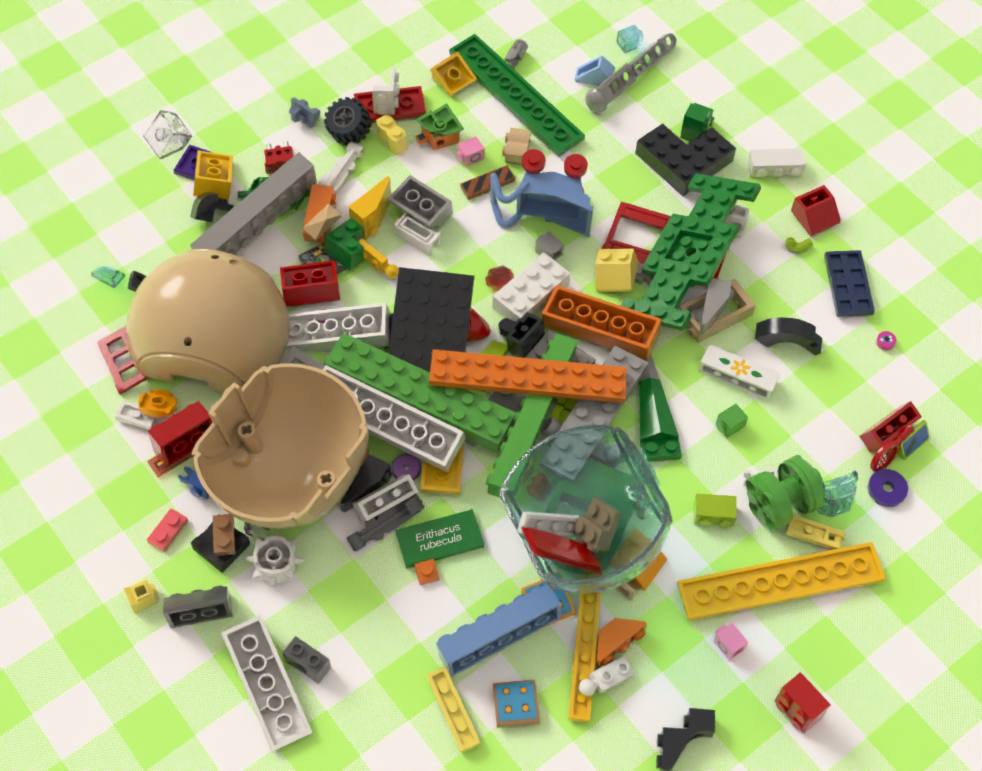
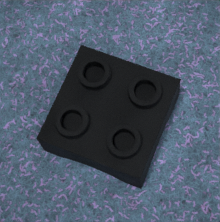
[191,514,250,573]

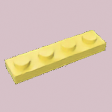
[426,666,481,753]

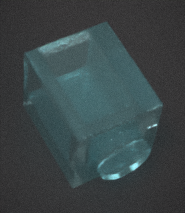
[616,24,644,53]

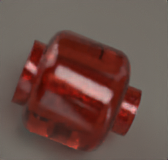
[485,265,514,291]

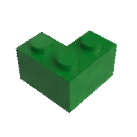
[680,103,715,142]
[324,218,364,270]

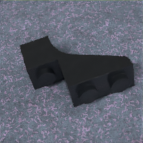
[656,708,715,771]

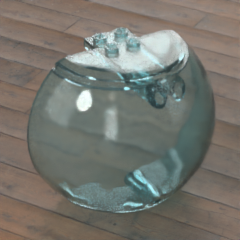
[500,425,673,594]

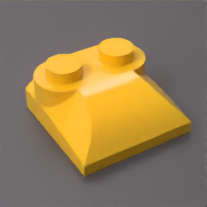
[430,51,477,97]

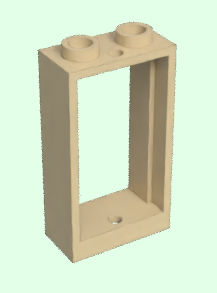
[679,278,756,343]

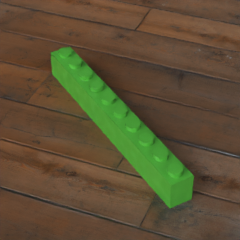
[485,333,578,501]

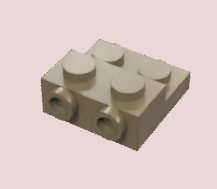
[573,497,623,553]

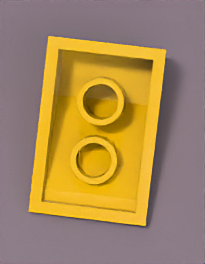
[193,151,233,200]
[348,176,391,241]

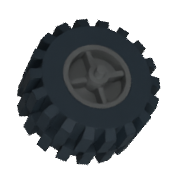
[324,97,372,146]

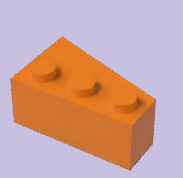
[302,184,338,243]

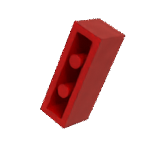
[859,401,922,452]

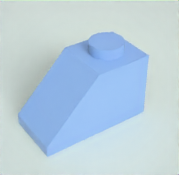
[574,55,615,86]

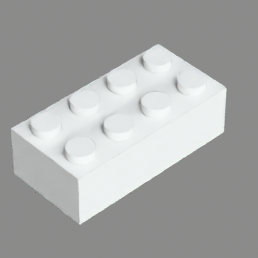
[492,252,571,322]

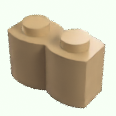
[502,127,531,164]

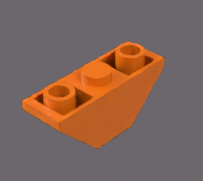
[595,618,647,669]

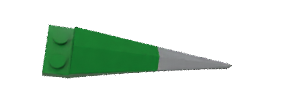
[639,354,682,462]

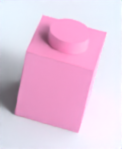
[457,136,485,167]
[713,623,748,661]

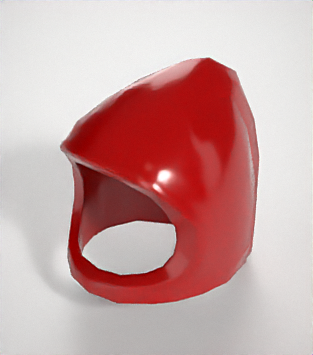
[467,308,491,343]

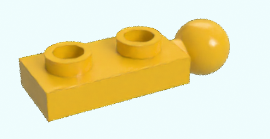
[358,239,399,279]

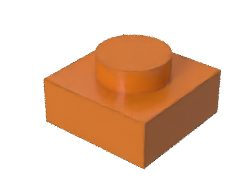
[414,559,440,585]

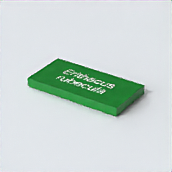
[395,509,484,569]

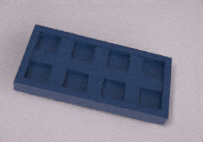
[824,250,875,317]

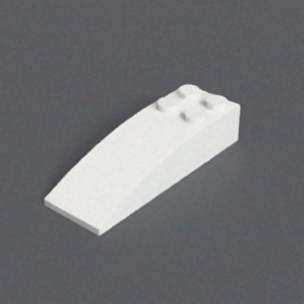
[286,303,392,352]
[221,615,313,752]

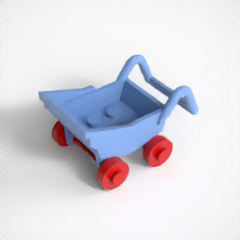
[490,149,593,237]

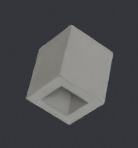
[535,232,564,261]

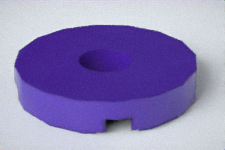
[867,469,908,507]

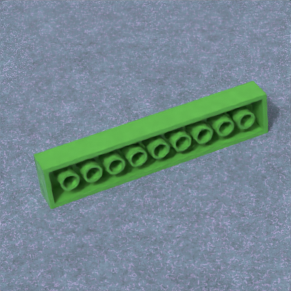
[324,333,516,454]

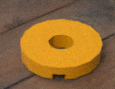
[138,389,178,418]

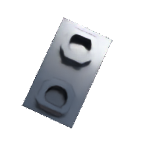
[288,97,320,128]

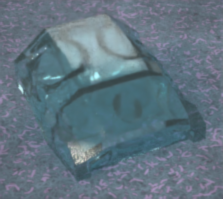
[817,470,858,517]

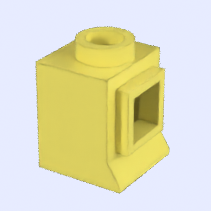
[123,579,158,613]

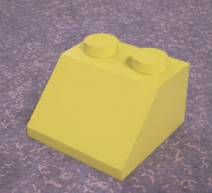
[595,249,639,292]

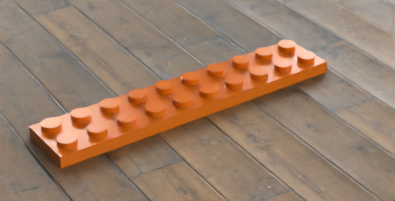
[429,349,626,403]

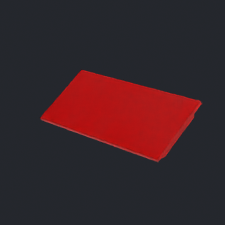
[521,526,603,575]

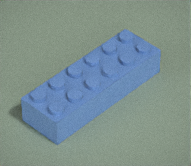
[436,583,561,677]

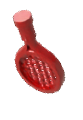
[870,424,915,472]

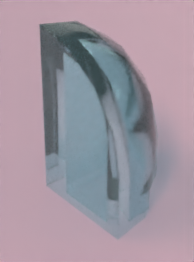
[91,266,126,289]

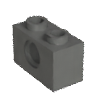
[282,636,331,684]

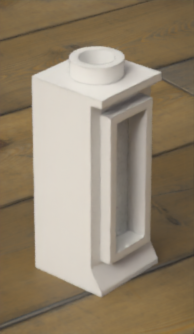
[394,213,441,256]

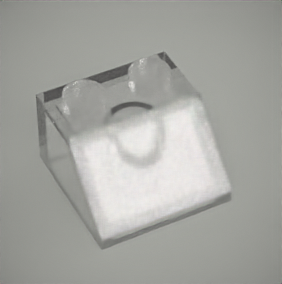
[143,110,193,160]

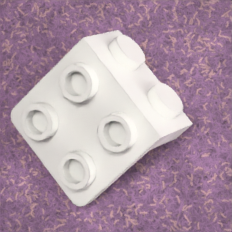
[372,66,400,115]

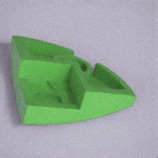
[416,103,464,135]

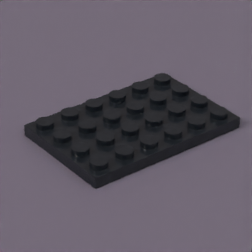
[388,267,475,372]

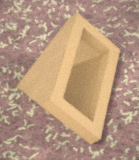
[303,204,342,241]

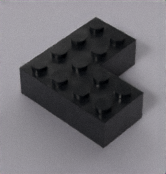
[635,123,736,196]

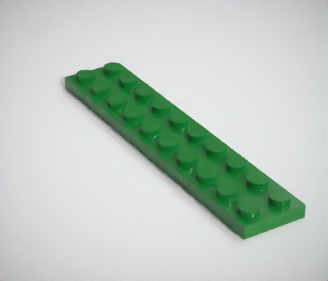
[449,34,585,156]

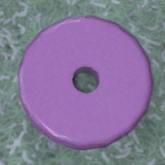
[391,454,421,481]

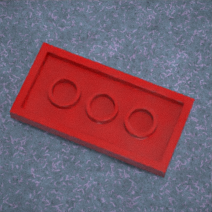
[354,86,426,123]

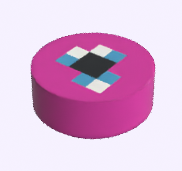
[876,331,896,350]

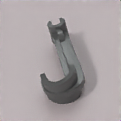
[346,494,425,552]

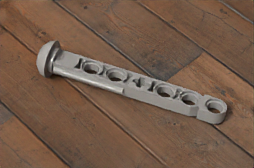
[585,33,677,113]

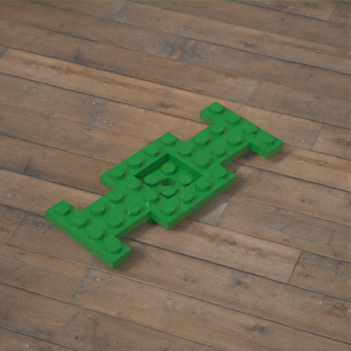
[620,173,761,331]

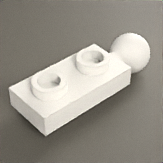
[579,656,635,696]

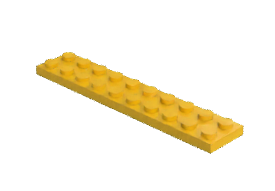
[677,542,886,621]

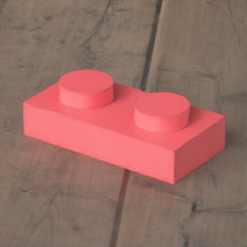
[147,508,188,552]

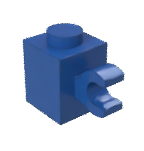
[178,466,209,499]

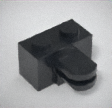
[498,312,545,358]

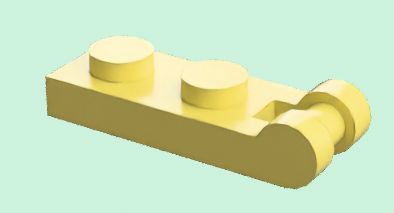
[786,515,846,550]

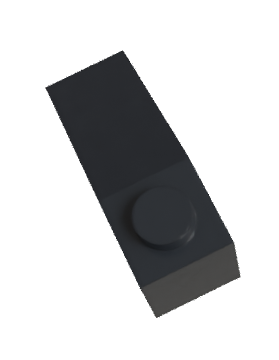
[340,455,392,513]

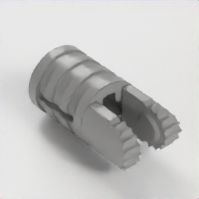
[505,39,528,69]

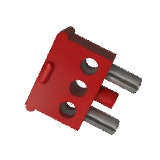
[264,141,293,174]

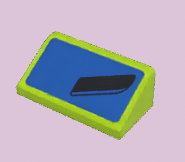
[897,420,930,460]

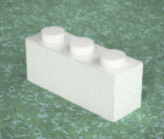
[748,148,806,177]
[352,474,418,521]

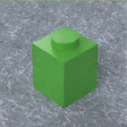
[715,403,748,438]

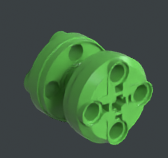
[745,454,825,532]

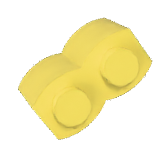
[376,114,407,155]

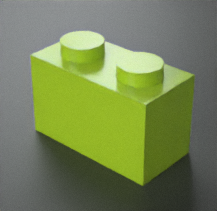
[694,493,737,528]

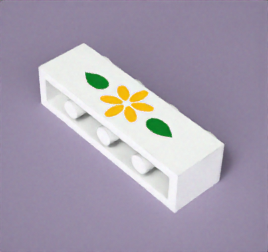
[699,344,780,401]

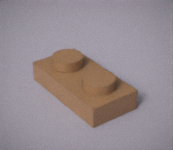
[212,514,236,556]

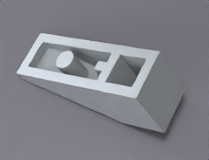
[699,278,734,335]

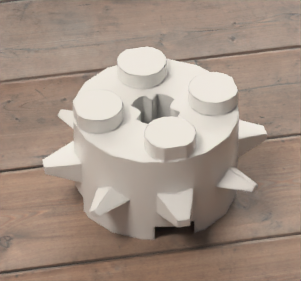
[247,533,303,586]

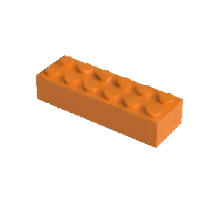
[542,285,662,361]

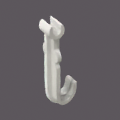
[317,141,364,194]

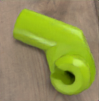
[785,237,813,252]

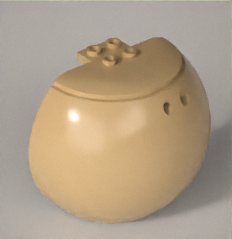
[126,249,290,393]
[192,363,369,529]

